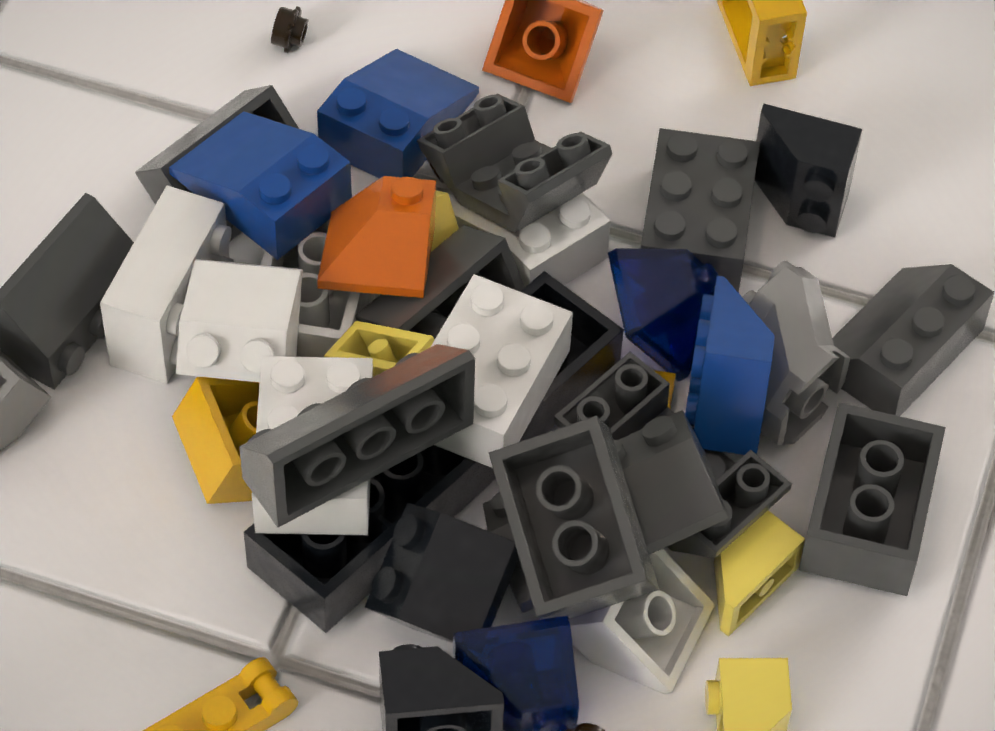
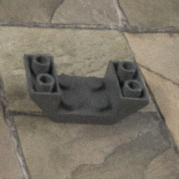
[417,94,613,233]
[554,351,792,558]

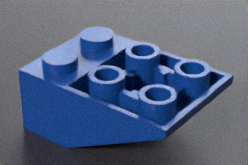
[685,276,775,455]

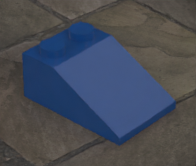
[317,49,479,179]
[169,111,352,260]

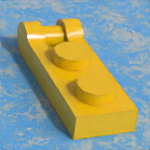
[143,657,298,731]

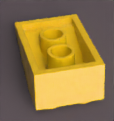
[172,377,259,504]

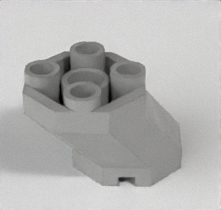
[742,261,850,445]

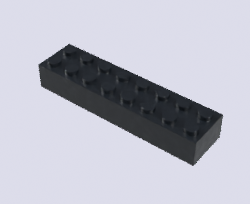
[244,271,624,633]

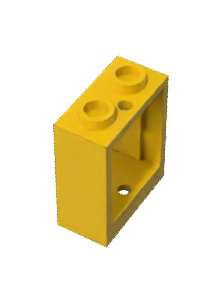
[717,0,807,86]

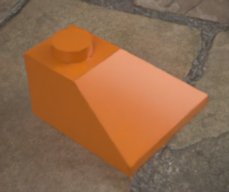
[482,0,604,103]
[317,176,436,298]

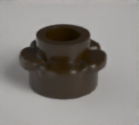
[271,6,309,53]

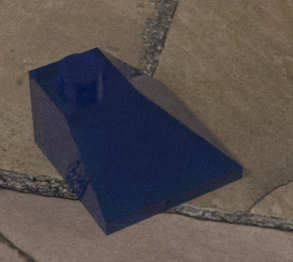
[608,248,718,382]
[453,616,579,731]

